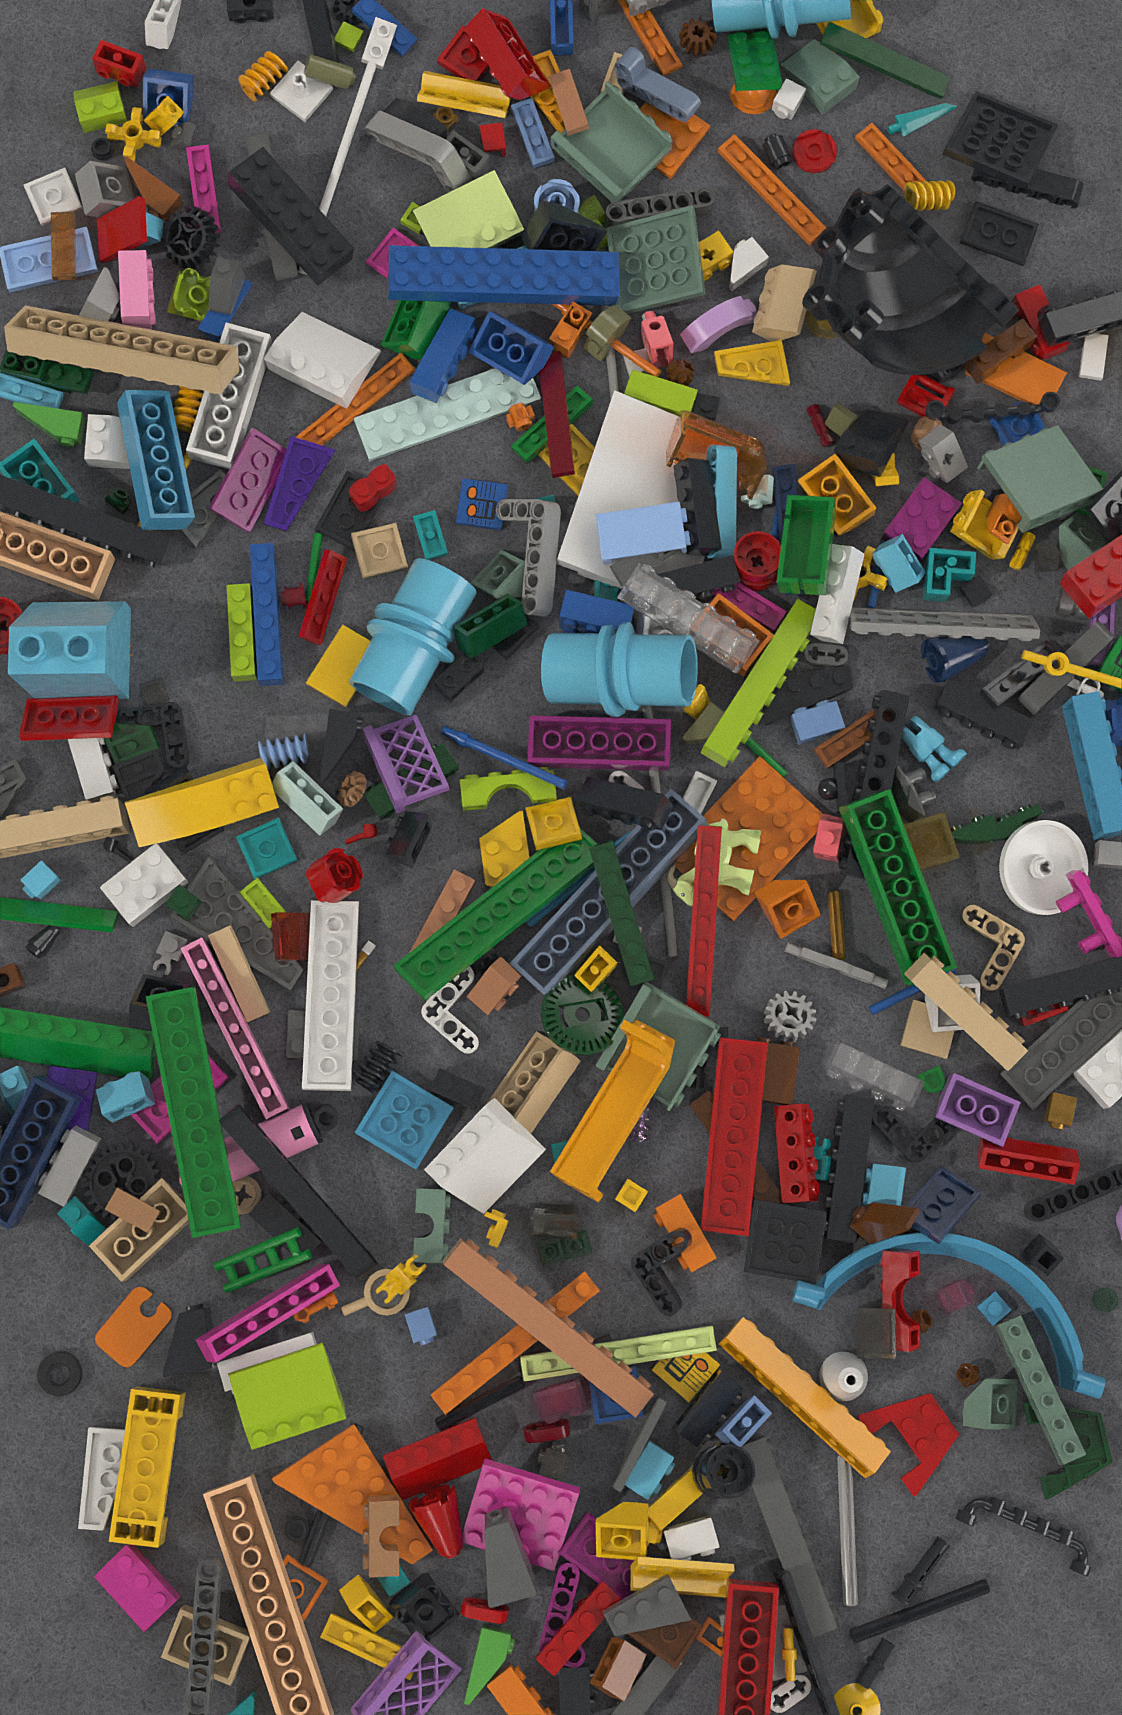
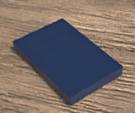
[906,1166,981,1244]

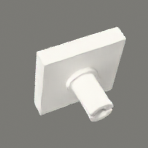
[270,61,333,122]

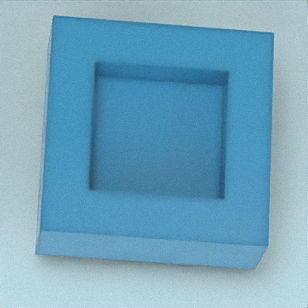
[976,1291,1011,1326]

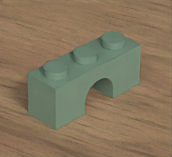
[413,1189,451,1263]

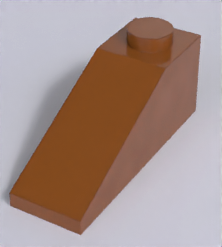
[124,157,183,224]

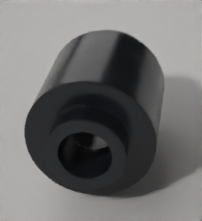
[762,133,792,170]

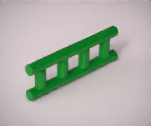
[213,1227,312,1293]

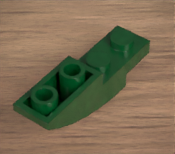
[0,350,94,394]
[946,804,1043,844]

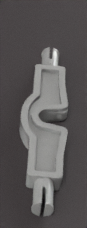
[784,943,888,989]

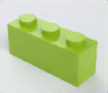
[624,369,698,421]

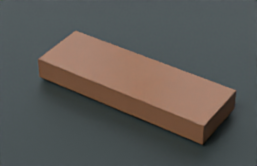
[548,69,589,136]

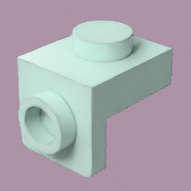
[741,475,774,509]

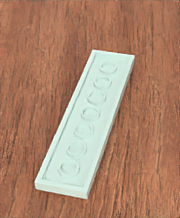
[354,368,541,462]

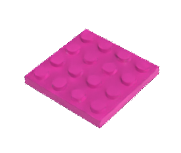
[462,1458,580,1571]

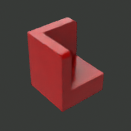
[480,122,506,157]

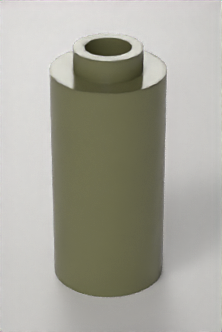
[304,54,356,90]

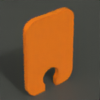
[95,1287,172,1367]

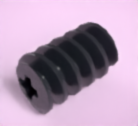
[352,1041,402,1095]

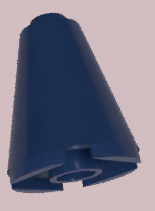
[921,636,989,683]

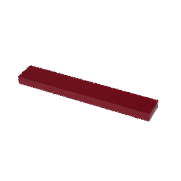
[540,351,575,478]

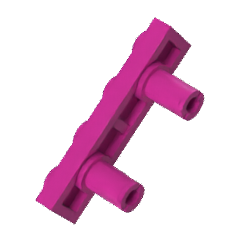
[1056,870,1122,958]

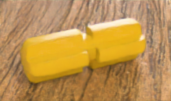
[1009,531,1036,570]

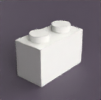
[663,1515,719,1561]

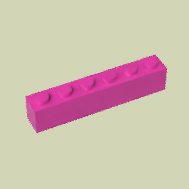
[195,1264,340,1363]

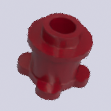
[280,582,307,609]

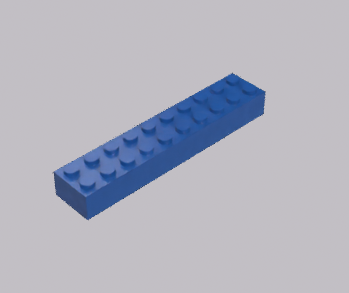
[387,245,620,306]

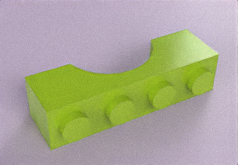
[226,583,258,682]
[460,767,557,811]

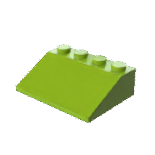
[228,1342,346,1450]

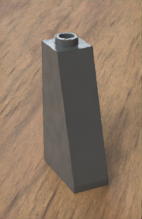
[485,1507,537,1608]

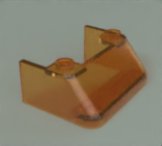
[666,410,767,500]

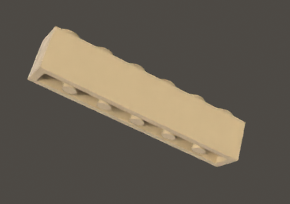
[904,953,1028,1071]

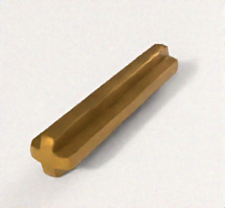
[828,891,846,961]

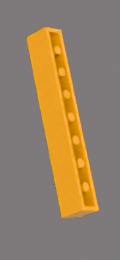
[719,1317,891,1479]

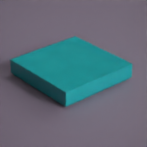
[236,817,298,879]

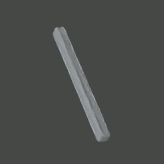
[837,1455,858,1606]

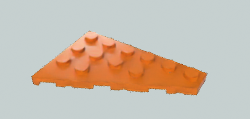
[272,1423,433,1564]

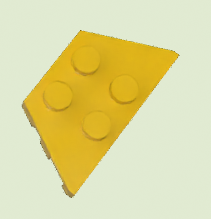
[479,811,529,887]

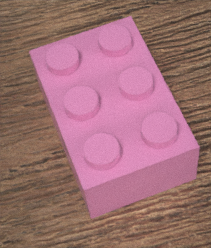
[118,250,156,330]

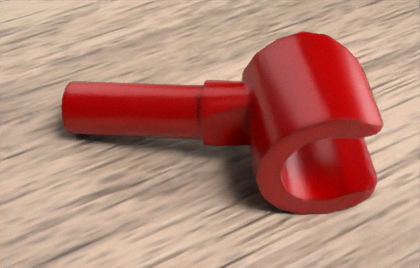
[345,824,377,845]

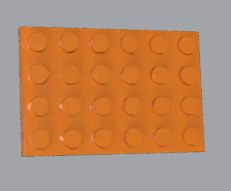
[673,756,824,921]

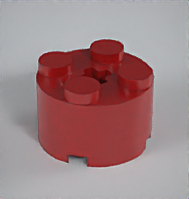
[305,848,363,903]

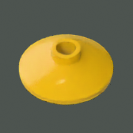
[834,1683,881,1715]

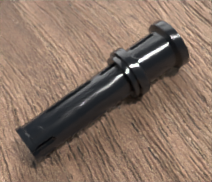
[891,1536,950,1608]

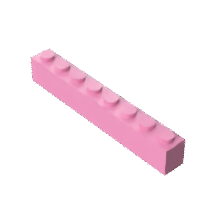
[181,938,290,1120]

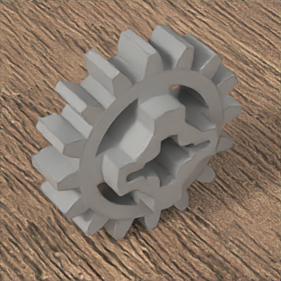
[764,991,816,1042]

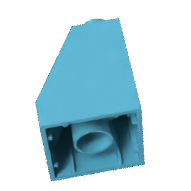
[8,601,131,699]

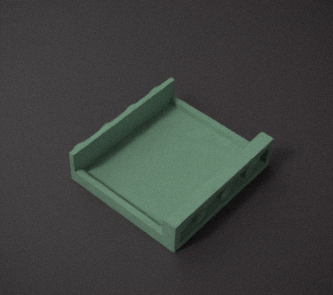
[551,81,673,203]
[977,425,1103,533]
[596,982,721,1111]

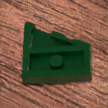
[104,722,160,764]

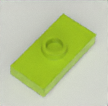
[239,878,288,929]

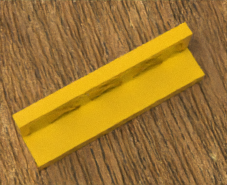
[417,71,511,118]
[630,1557,734,1597]

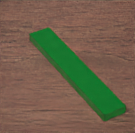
[0,897,118,933]

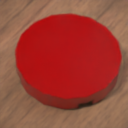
[792,129,837,174]

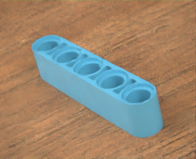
[706,445,737,559]

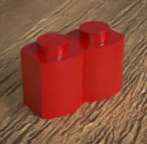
[349,464,397,512]

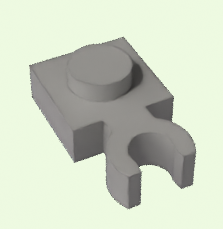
[153,931,188,976]

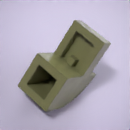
[583,304,631,361]

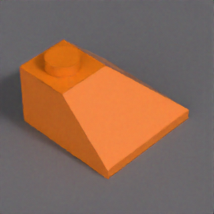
[755,880,821,939]

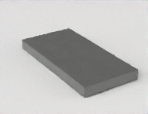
[611,1395,667,1492]

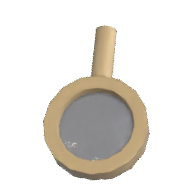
[341,1269,410,1316]

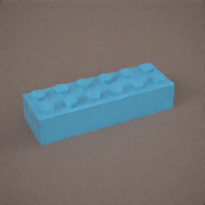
[117,390,195,530]
[1062,691,1122,841]

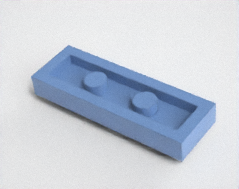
[511,98,555,169]

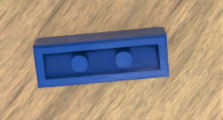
[197,280,253,342]

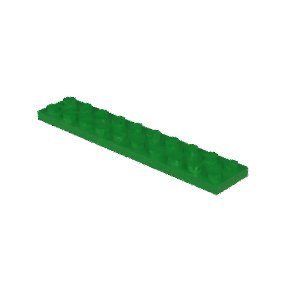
[393,827,597,1001]
[146,987,241,1238]

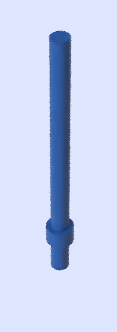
[441,726,568,789]

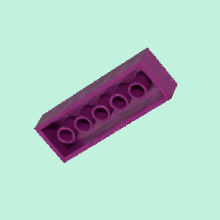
[528,716,672,771]

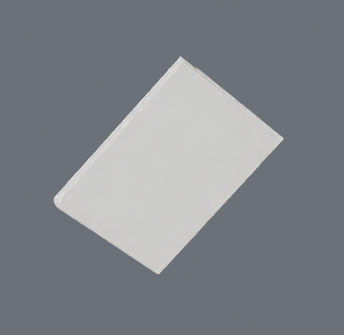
[556,390,742,611]

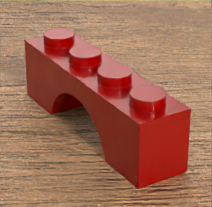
[880,1248,920,1352]

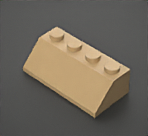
[487,1031,581,1134]
[89,1178,189,1282]

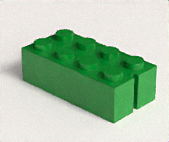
[777,495,836,595]

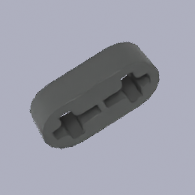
[803,643,848,667]

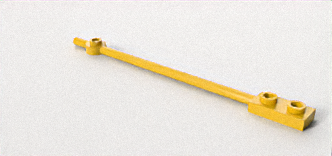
[1021,650,1122,688]

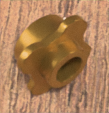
[432,106,459,131]

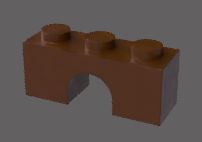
[964,319,1037,384]

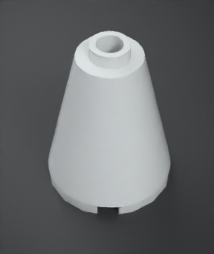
[819,1352,868,1401]

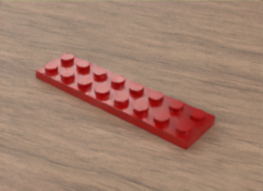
[701,1037,768,1236]

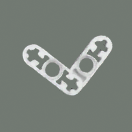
[421,967,479,1054]

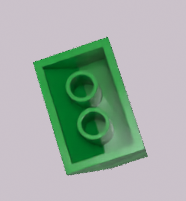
[380,300,450,359]

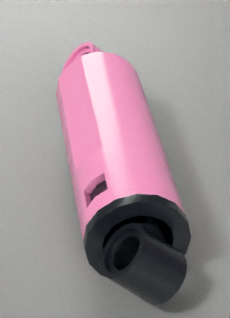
[179,1103,338,1185]

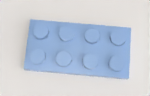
[0,227,98,293]

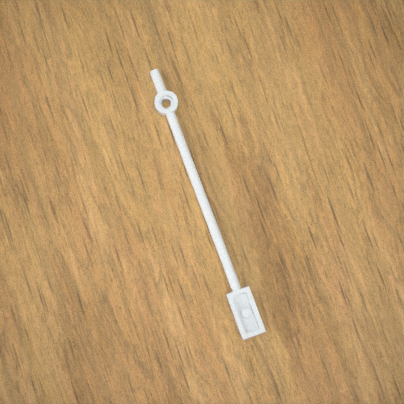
[298,17,397,275]

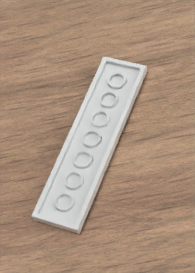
[302,901,359,1091]

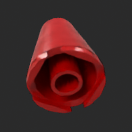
[409,1484,463,1559]

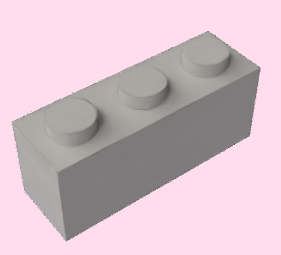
[38,1126,102,1207]

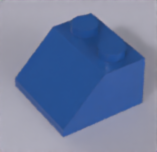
[143,69,194,126]

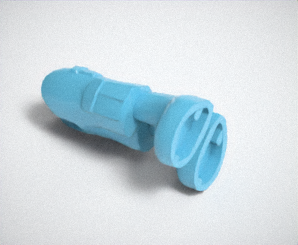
[902,715,967,783]

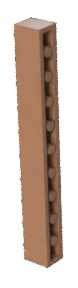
[442,1238,654,1418]

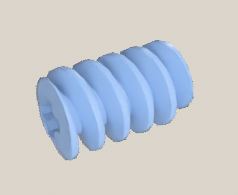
[258,734,309,769]

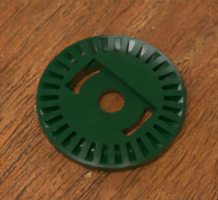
[541,975,624,1055]

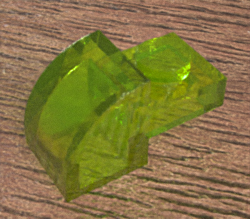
[579,195,608,249]

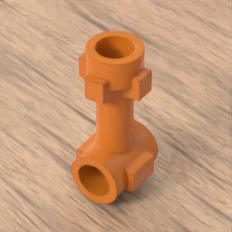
[293,1291,339,1323]

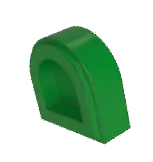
[917,1065,945,1093]

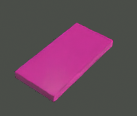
[131,1055,229,1144]

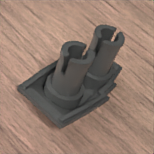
[893,765,936,823]

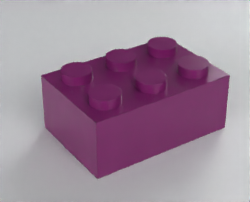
[881,478,962,562]

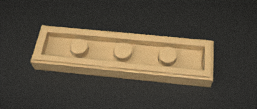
[208,925,270,1022]

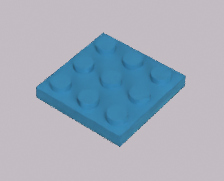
[355,1071,454,1170]

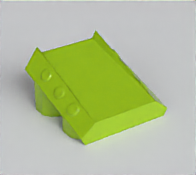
[167,268,210,321]

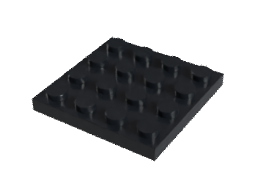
[942,91,1058,189]

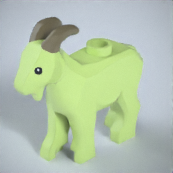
[667,818,761,906]

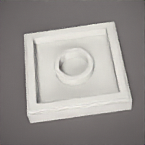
[24,168,83,226]

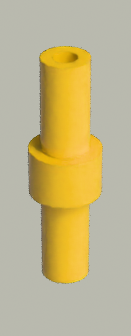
[782,1627,797,1681]

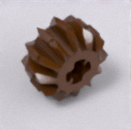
[679,16,717,58]

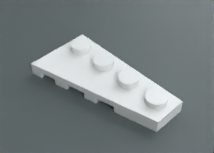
[78,1427,125,1531]

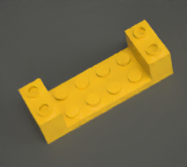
[109,1386,186,1548]

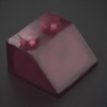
[532,1377,588,1424]

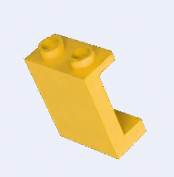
[816,0,883,53]
[950,490,1022,560]

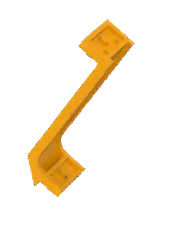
[550,1019,675,1203]

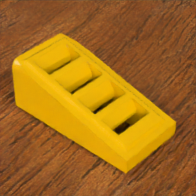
[683,684,710,720]

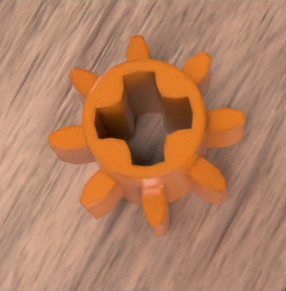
[506,403,535,431]

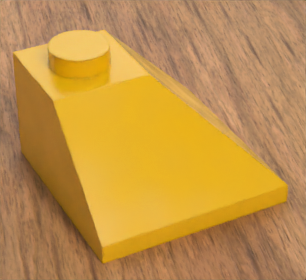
[596,1502,649,1560]

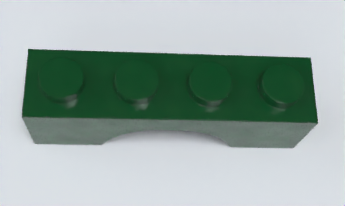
[364,743,459,821]

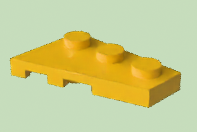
[714,340,790,386]

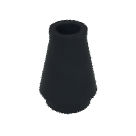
[25,925,60,959]

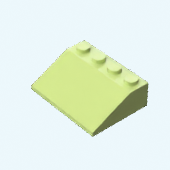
[413,170,524,248]

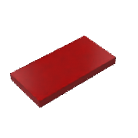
[19,695,119,741]

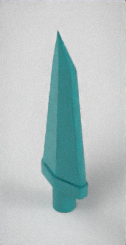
[887,103,957,137]

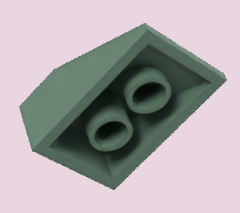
[780,39,860,115]

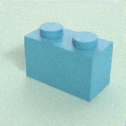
[872,534,926,593]
[96,1071,155,1123]
[625,1439,675,1500]

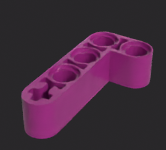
[539,1560,585,1668]

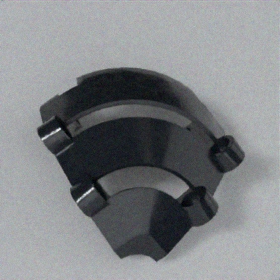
[802,184,1019,375]

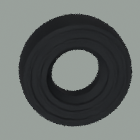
[37,1351,82,1397]

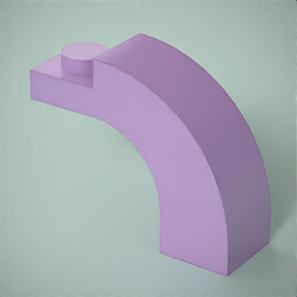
[680,296,757,353]

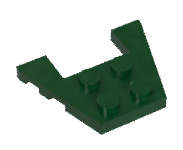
[1023,1402,1113,1500]

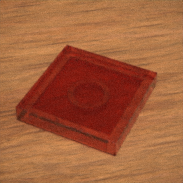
[271,912,310,961]

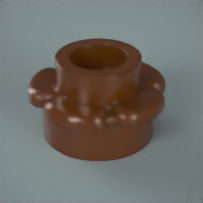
[911,1309,933,1333]
[956,1363,980,1387]

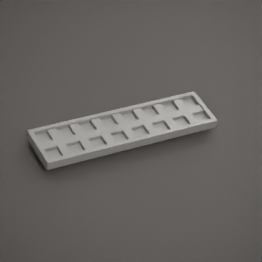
[849,607,1040,641]

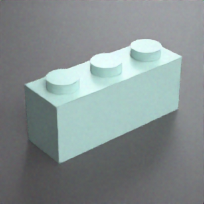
[272,761,343,836]

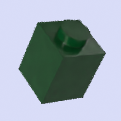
[165,885,202,921]

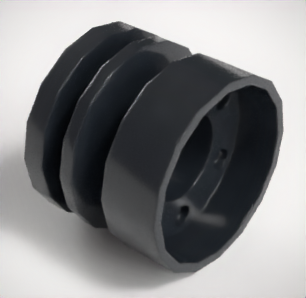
[692,1444,756,1499]

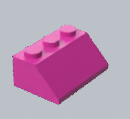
[94,1544,181,1632]

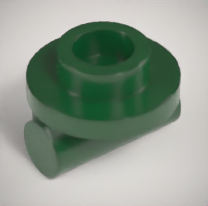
[105,489,131,514]

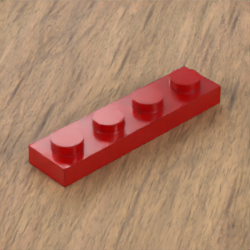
[298,550,347,645]
[535,1580,621,1676]

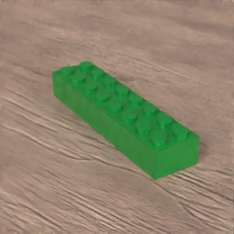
[838,789,957,985]

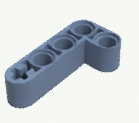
[615,47,701,122]

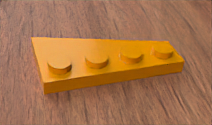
[530,49,565,133]

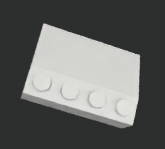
[264,312,381,409]
[424,1098,546,1214]

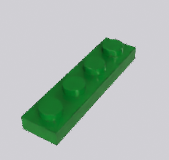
[511,386,594,464]

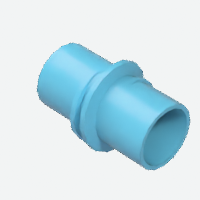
[712,0,851,39]
[349,558,476,716]
[541,622,698,717]

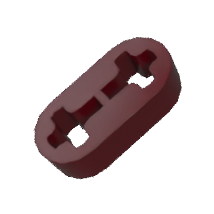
[523,1419,571,1443]

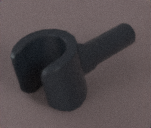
[103,837,133,863]

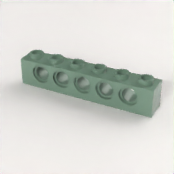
[995,1315,1086,1465]

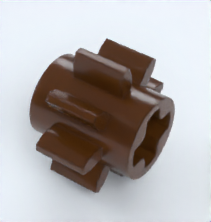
[666,358,695,386]

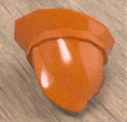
[729,84,777,114]

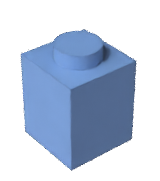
[405,1306,438,1346]

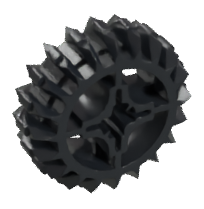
[160,206,221,270]

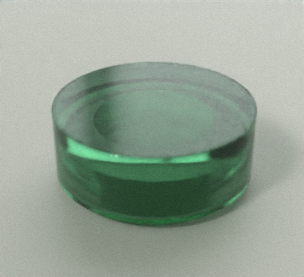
[1093,1287,1118,1312]

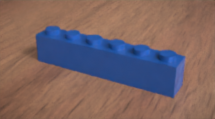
[250,543,284,686]

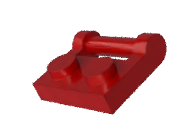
[896,374,956,417]

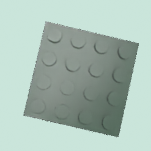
[606,206,706,314]

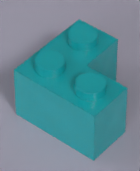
[922,548,976,602]

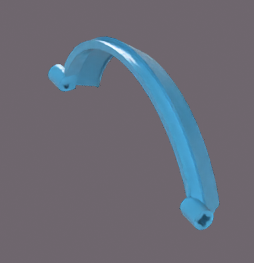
[792,1232,1105,1399]

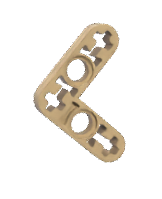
[961,905,1025,991]

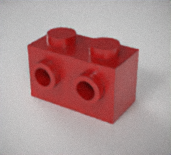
[92,40,146,88]

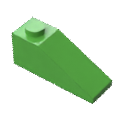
[13,402,86,448]
[464,1624,515,1705]

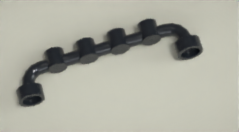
[925,392,1060,425]
[955,1497,1091,1577]

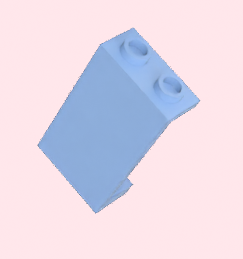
[596,501,691,565]

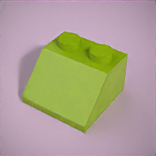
[74,81,128,133]

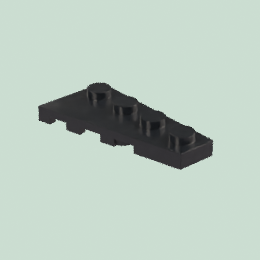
[762,665,853,726]

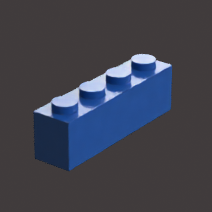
[409,309,478,403]

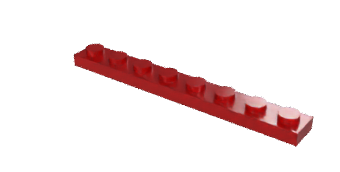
[686,825,722,1017]

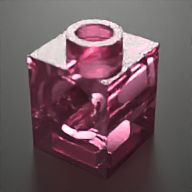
[934,1279,975,1314]

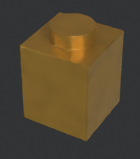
[1043,1092,1077,1130]

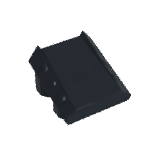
[389,1573,460,1642]

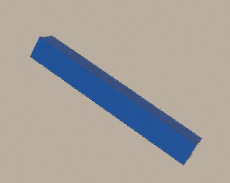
[550,0,574,55]

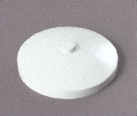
[999,820,1088,915]

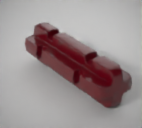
[806,404,835,447]

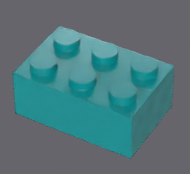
[0,439,80,527]

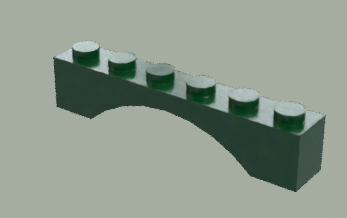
[589,840,654,986]

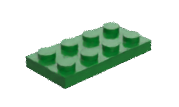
[728,31,782,91]

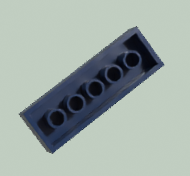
[0,1075,84,1230]

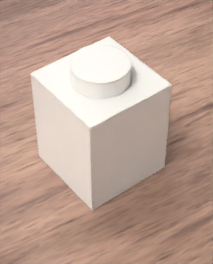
[772,78,806,120]

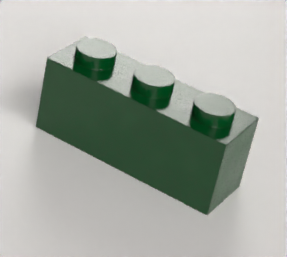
[453,594,527,658]

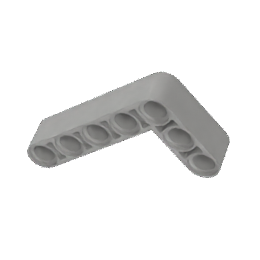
[364,111,473,193]
[496,499,561,617]

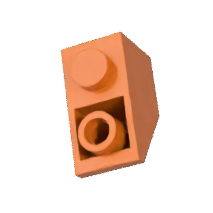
[549,302,592,359]
[986,494,1022,544]

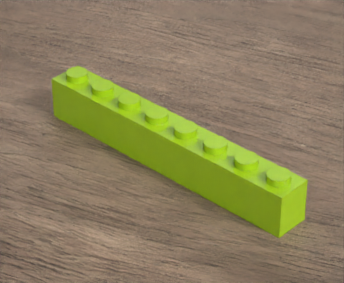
[701,599,816,768]

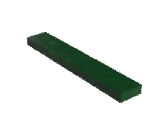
[820,22,950,99]

